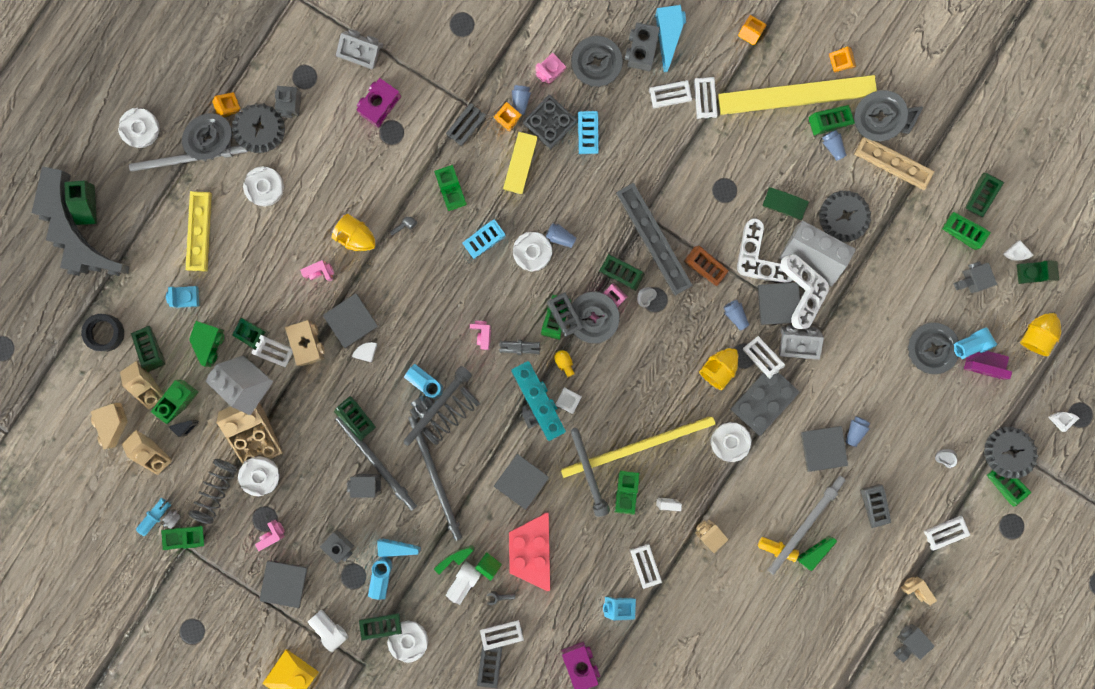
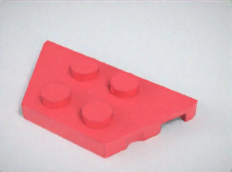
[509,512,550,591]

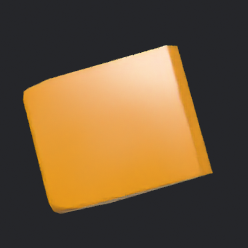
[738,15,766,45]
[829,46,856,73]
[212,92,240,118]
[494,102,522,132]

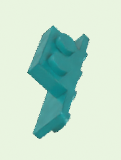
[511,361,566,441]

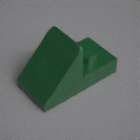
[1017,260,1059,284]
[232,318,269,349]

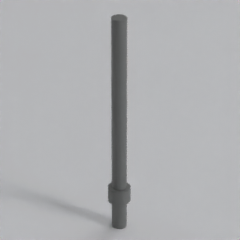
[335,417,417,511]

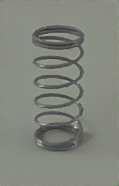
[422,386,480,445]
[188,459,238,524]

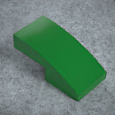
[434,165,467,211]
[614,471,639,515]
[161,526,205,550]
[434,545,474,575]

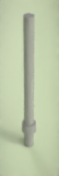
[129,145,248,172]
[767,476,846,575]

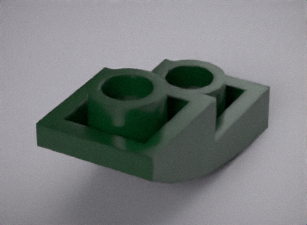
[762,187,809,221]

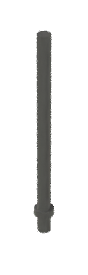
[408,416,462,541]

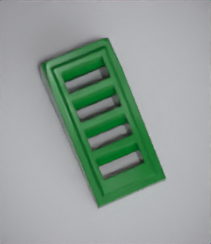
[809,105,855,135]
[942,212,991,250]
[541,295,571,340]
[986,470,1032,507]
[797,536,837,571]

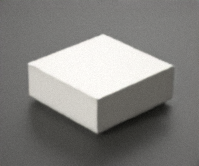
[555,387,582,414]

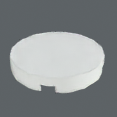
[118,108,160,148]
[243,166,284,207]
[513,232,552,272]
[711,422,752,462]
[238,456,280,496]
[387,621,428,663]

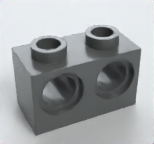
[625,22,660,71]
[347,474,381,498]

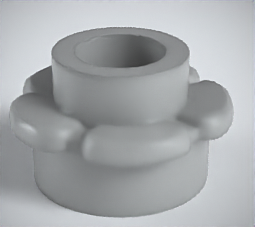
[162,510,181,529]

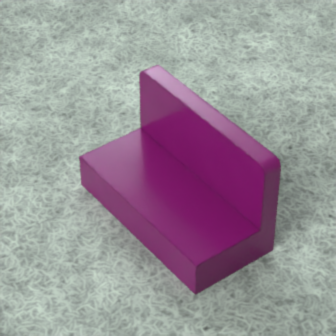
[964,351,1012,380]

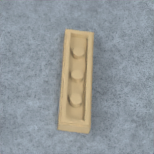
[854,137,935,190]

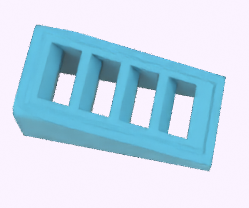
[578,111,598,154]
[462,219,506,259]
[377,538,421,557]

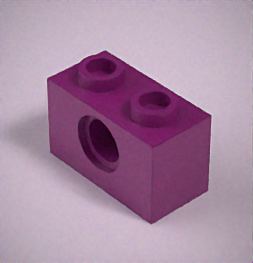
[356,78,401,128]
[561,641,601,689]

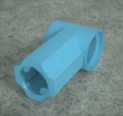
[954,327,997,359]
[404,364,443,398]
[368,557,393,600]

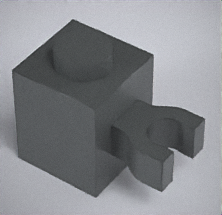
[274,86,301,118]
[953,261,997,293]
[893,624,935,663]

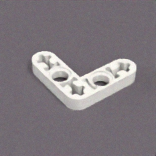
[737,219,793,283]
[781,255,829,329]

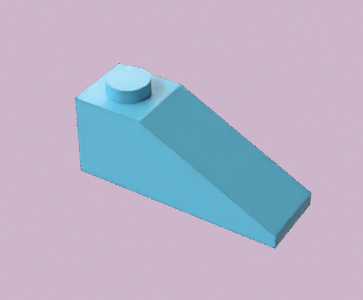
[655,5,686,72]

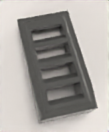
[546,292,583,337]
[860,484,891,528]
[477,644,503,689]

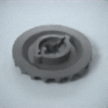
[571,36,623,87]
[854,90,908,142]
[232,103,285,153]
[182,113,233,162]
[819,190,871,242]
[568,292,620,343]
[907,323,959,374]
[984,427,1039,479]

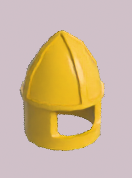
[332,214,375,251]
[1020,313,1061,356]
[699,348,738,390]

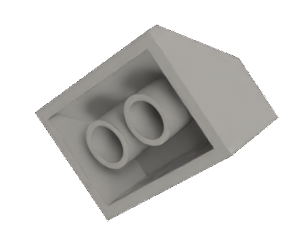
[779,221,856,287]
[206,356,273,415]

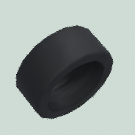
[81,314,125,352]

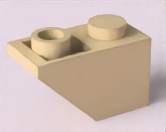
[120,361,164,409]
[91,403,128,449]
[122,430,172,475]
[695,520,728,553]

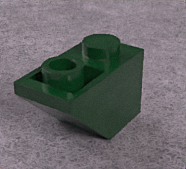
[65,180,97,226]

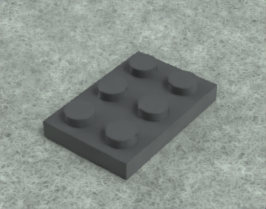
[730,366,800,436]

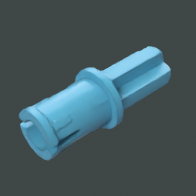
[136,498,171,536]

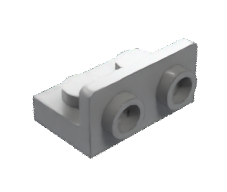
[336,29,383,69]
[779,325,824,360]

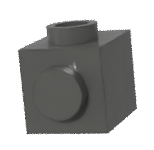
[320,530,354,563]

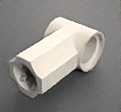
[446,561,481,605]
[308,609,348,652]

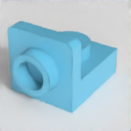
[166,286,199,308]
[603,597,636,621]

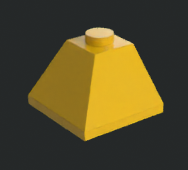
[263,649,319,689]

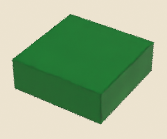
[475,552,502,581]

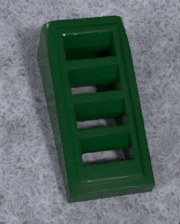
[965,173,1005,217]
[599,254,645,291]
[131,326,166,372]
[334,396,376,441]
[359,613,402,641]

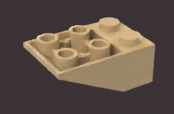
[216,403,283,464]

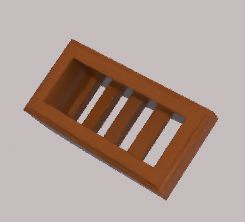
[684,246,729,286]

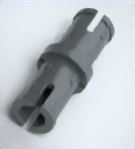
[499,340,540,355]

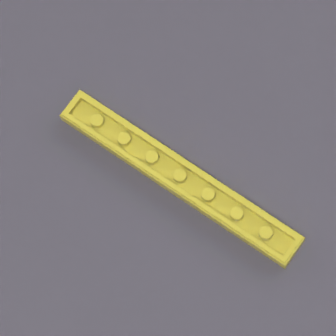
[718,75,877,115]
[561,417,715,478]

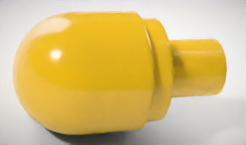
[554,350,574,377]

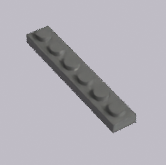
[616,183,693,296]

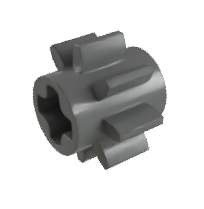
[409,395,434,419]

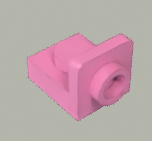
[536,53,566,85]
[300,260,334,281]
[470,321,491,350]
[255,520,285,551]

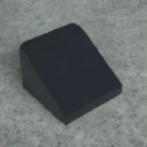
[169,420,199,437]

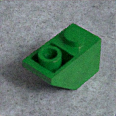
[189,321,224,367]
[151,380,199,424]

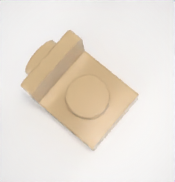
[901,577,937,605]

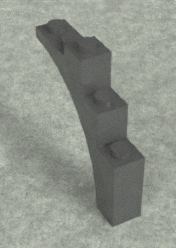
[32,166,130,276]

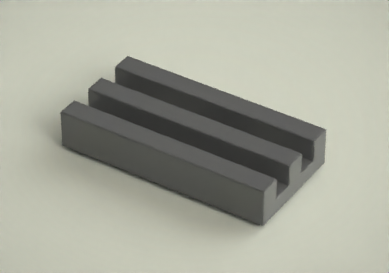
[446,103,487,147]

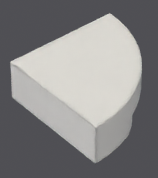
[1003,240,1033,261]
[352,342,377,362]
[1048,412,1079,432]

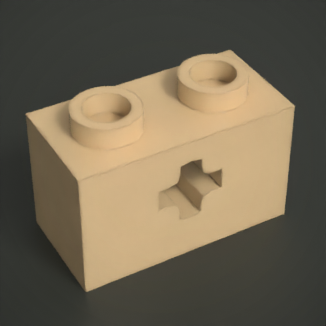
[285,320,325,366]

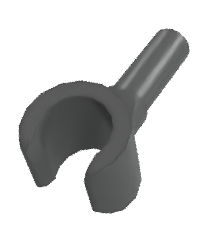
[390,217,417,236]
[487,591,516,605]

